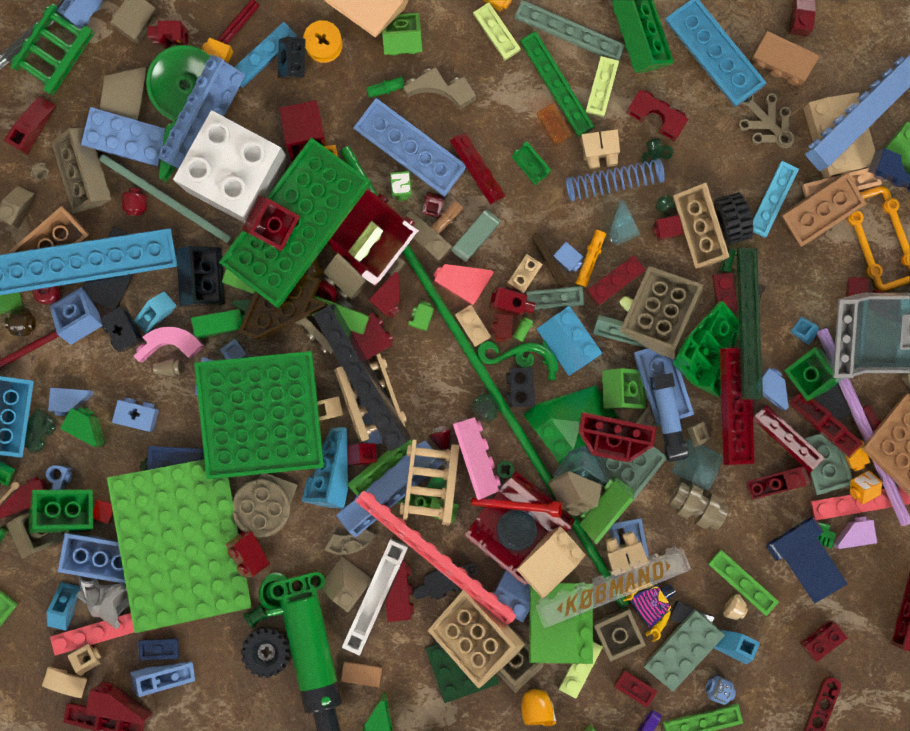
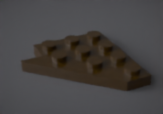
[239,274,328,340]

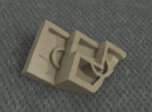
[99,66,146,120]

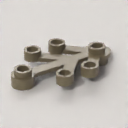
[738,93,794,149]

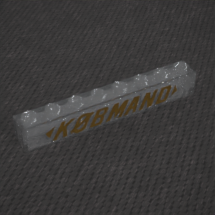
[535,546,692,629]

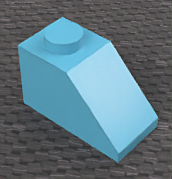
[134,291,177,334]

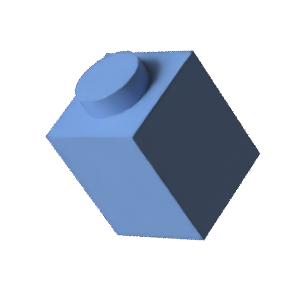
[553,242,583,273]

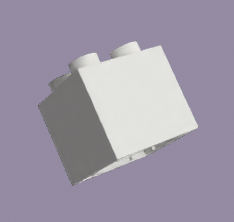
[173,110,289,223]

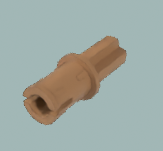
[430,201,463,235]

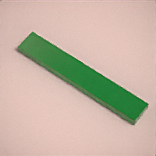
[519,31,594,138]

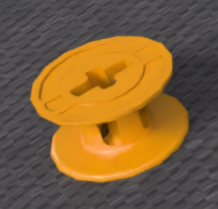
[303,20,342,63]

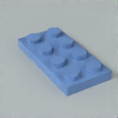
[81,107,165,167]
[633,348,694,426]

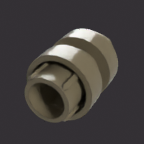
[669,483,729,530]

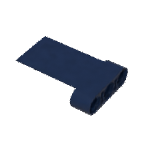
[766,517,848,604]

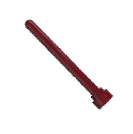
[0,330,59,368]

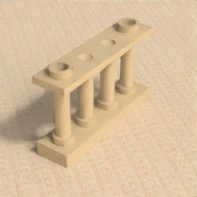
[334,354,407,442]
[400,440,459,525]

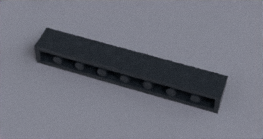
[313,304,411,451]

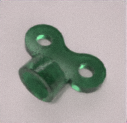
[641,138,673,166]

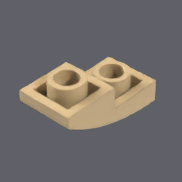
[42,667,87,698]

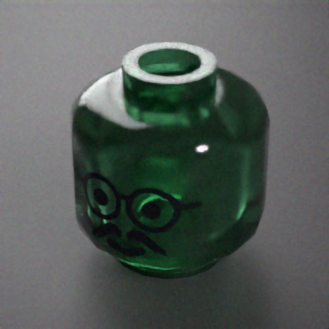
[471,393,500,422]

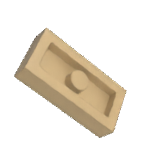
[455,305,491,347]

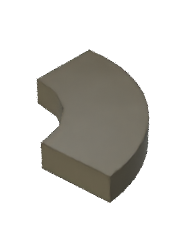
[324,528,377,555]

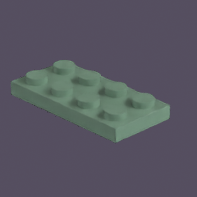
[643,609,725,691]

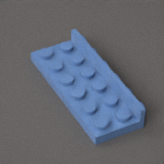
[158,54,246,169]

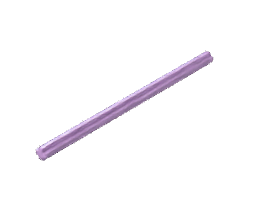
[817,328,910,526]

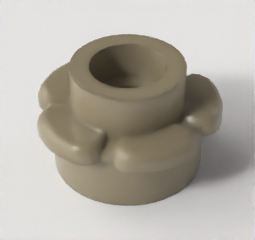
[30,162,49,180]

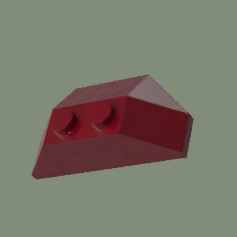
[578,412,657,462]

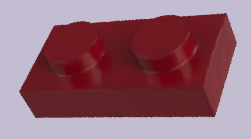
[712,273,738,312]
[614,669,657,708]

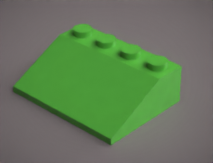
[529,583,593,664]

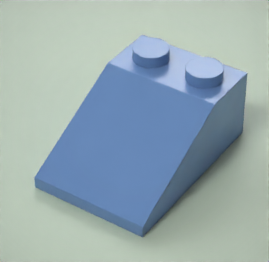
[493,569,530,622]

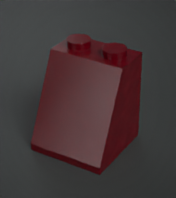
[279,100,327,163]

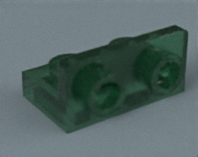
[24,408,58,453]

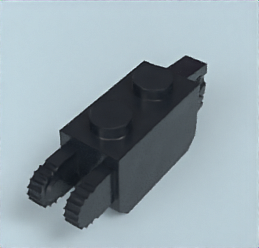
[413,562,478,600]

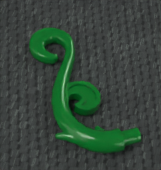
[477,340,558,381]

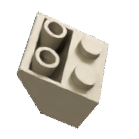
[111,0,159,45]

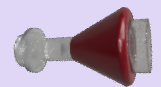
[429,425,451,469]

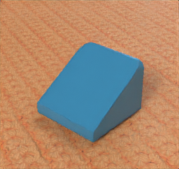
[791,316,820,345]

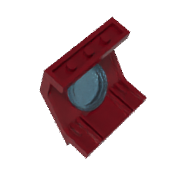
[465,471,576,585]

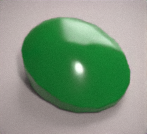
[259,572,287,609]

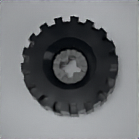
[241,626,291,678]

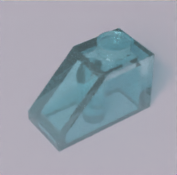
[608,200,640,246]

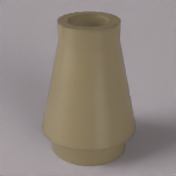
[153,358,183,377]

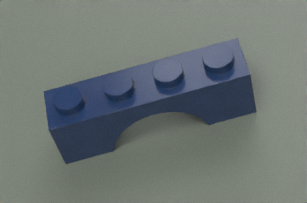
[868,148,910,193]

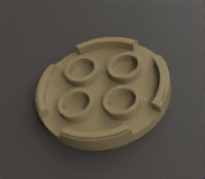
[232,479,291,537]

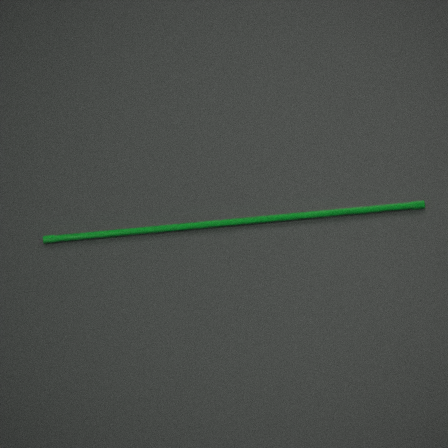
[340,146,630,608]

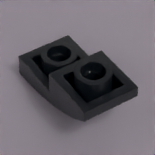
[669,600,714,624]

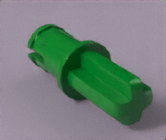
[367,76,405,98]

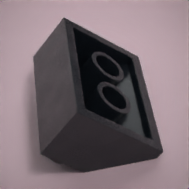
[176,246,225,307]

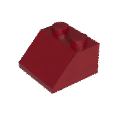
[242,196,300,251]
[369,272,401,319]

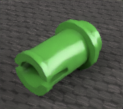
[512,316,533,342]

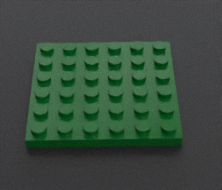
[194,351,324,479]

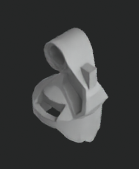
[77,576,130,629]

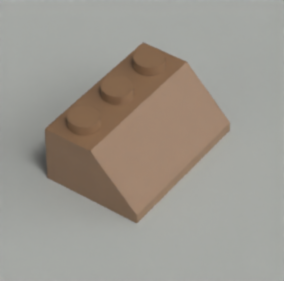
[749,31,820,86]

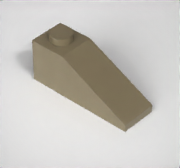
[404,211,452,263]

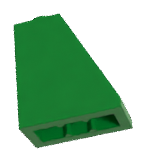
[191,309,246,339]

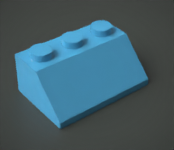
[536,306,602,376]

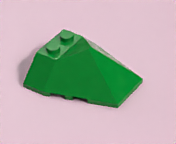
[673,301,741,397]
[523,385,618,473]

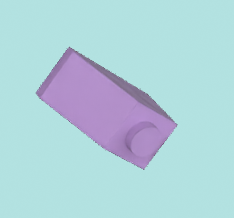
[833,516,877,549]

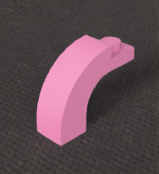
[134,327,205,362]

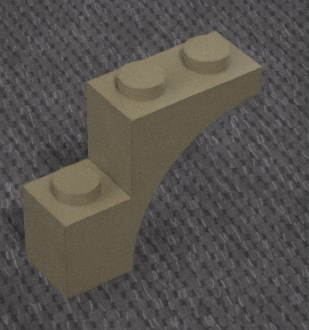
[403,67,476,110]

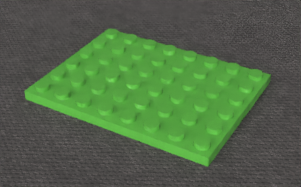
[107,459,252,633]

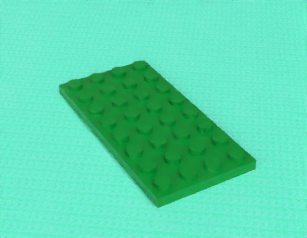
[219,138,372,308]

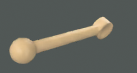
[0,482,20,505]

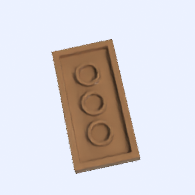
[781,172,866,247]

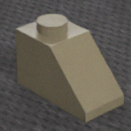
[0,186,36,228]

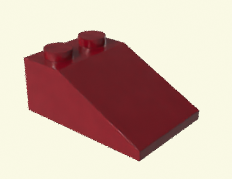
[85,682,153,725]

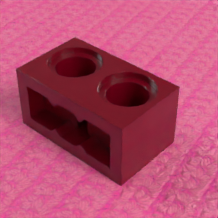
[800,620,848,662]

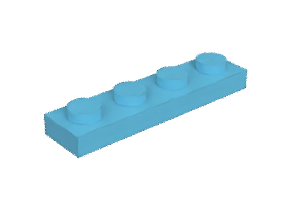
[753,161,799,238]

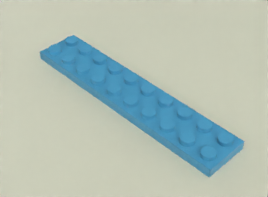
[0,228,177,295]

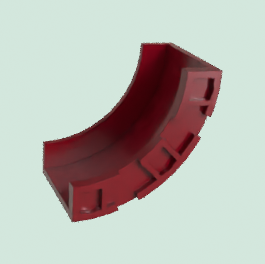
[327,188,419,286]

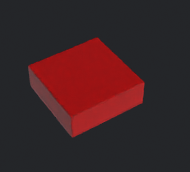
[93,499,113,524]

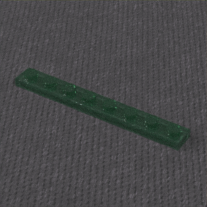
[736,247,763,400]

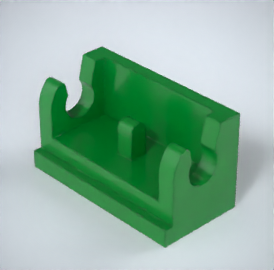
[511,141,551,186]

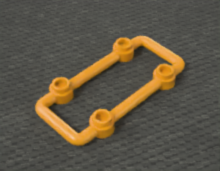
[846,186,910,292]

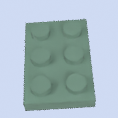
[804,433,852,495]

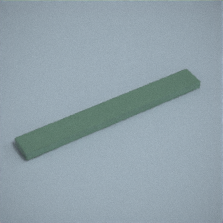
[99,155,234,245]

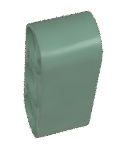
[451,209,501,263]

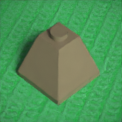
[321,556,373,612]

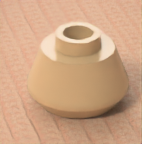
[723,594,748,620]

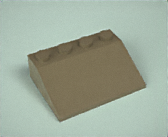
[620,266,703,360]

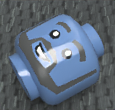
[705,676,736,705]

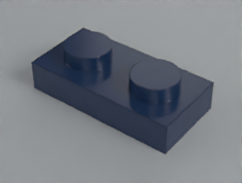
[138,638,179,660]

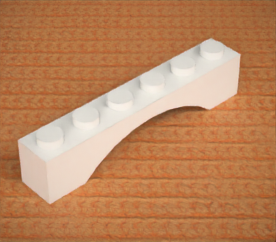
[342,538,408,656]

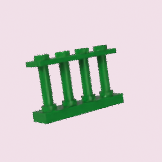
[10,3,95,96]

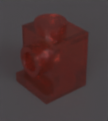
[492,313,514,342]

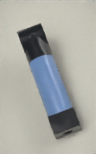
[650,373,688,463]

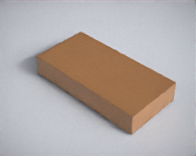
[341,661,382,687]

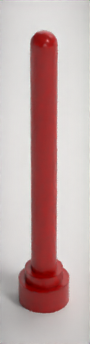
[470,498,562,518]

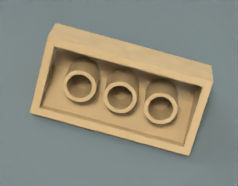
[673,183,729,268]

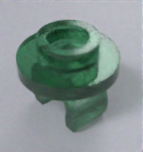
[655,195,677,216]

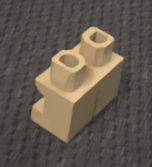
[580,129,620,169]
[506,254,543,294]
[605,531,649,576]

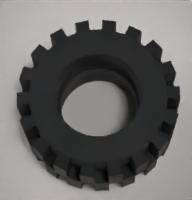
[714,192,754,245]

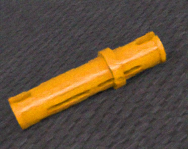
[575,230,606,288]

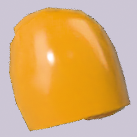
[521,688,556,726]

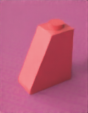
[433,264,494,306]

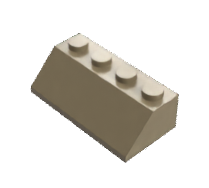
[51,127,111,214]

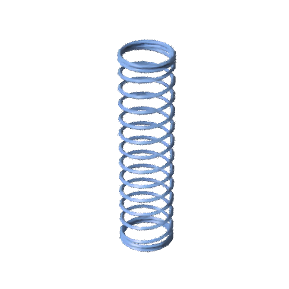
[566,158,665,202]

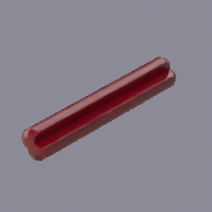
[217,0,259,44]

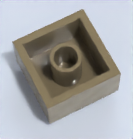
[593,607,646,662]

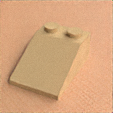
[516,526,586,598]

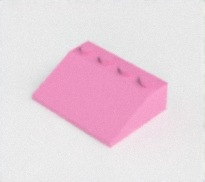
[453,417,501,500]

